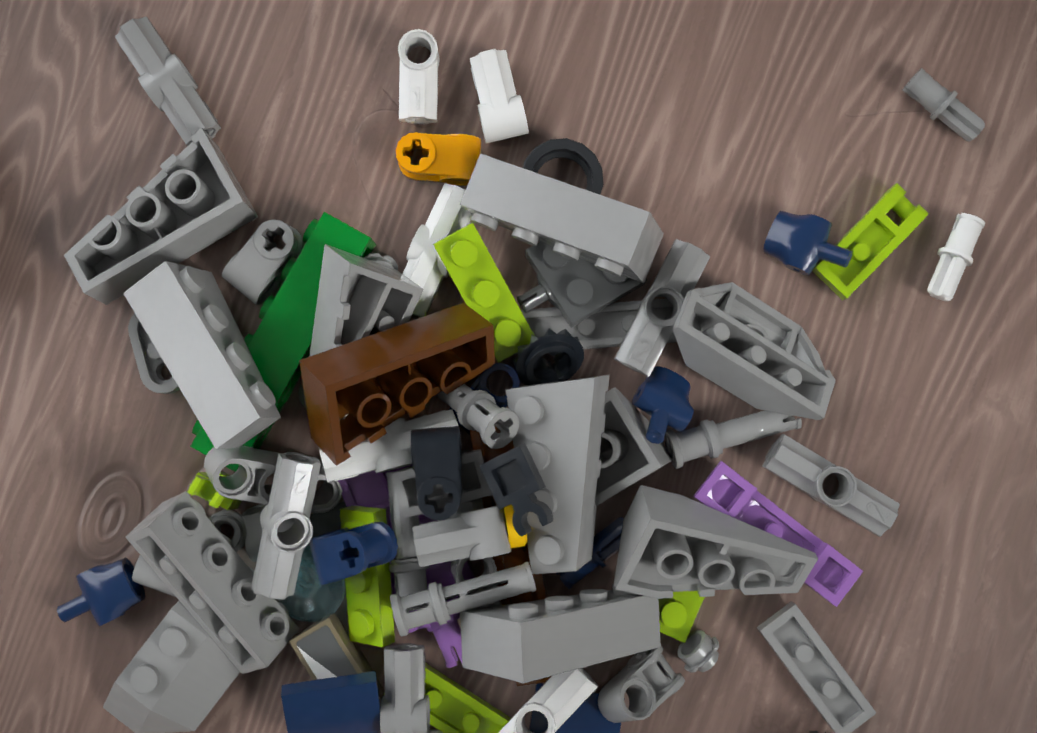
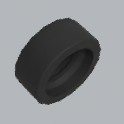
[522,138,604,195]

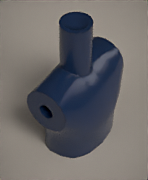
[763,211,853,276]
[632,366,694,444]
[57,557,146,627]

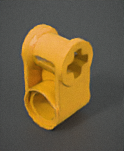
[396,132,481,186]

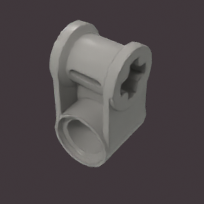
[222,219,304,305]
[598,646,685,723]

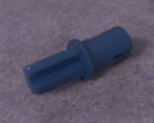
[556,517,624,590]

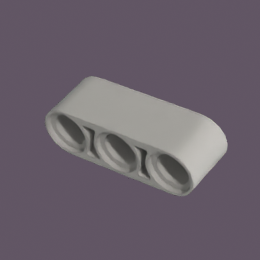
[204,446,342,513]

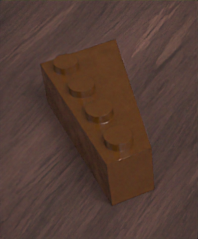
[299,303,495,466]

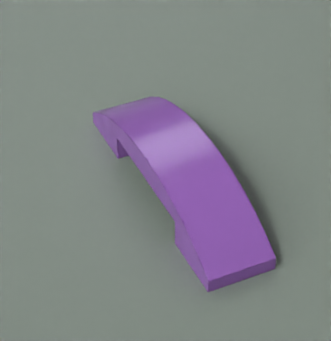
[693,461,863,607]

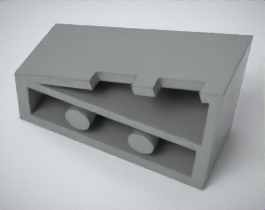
[309,244,424,357]

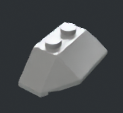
[673,282,836,420]
[103,601,240,733]

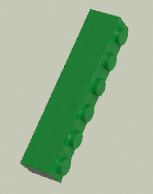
[190,212,376,472]

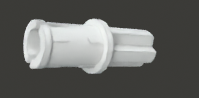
[927,213,985,301]

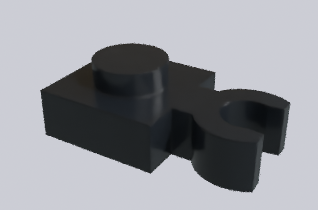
[479,444,553,537]

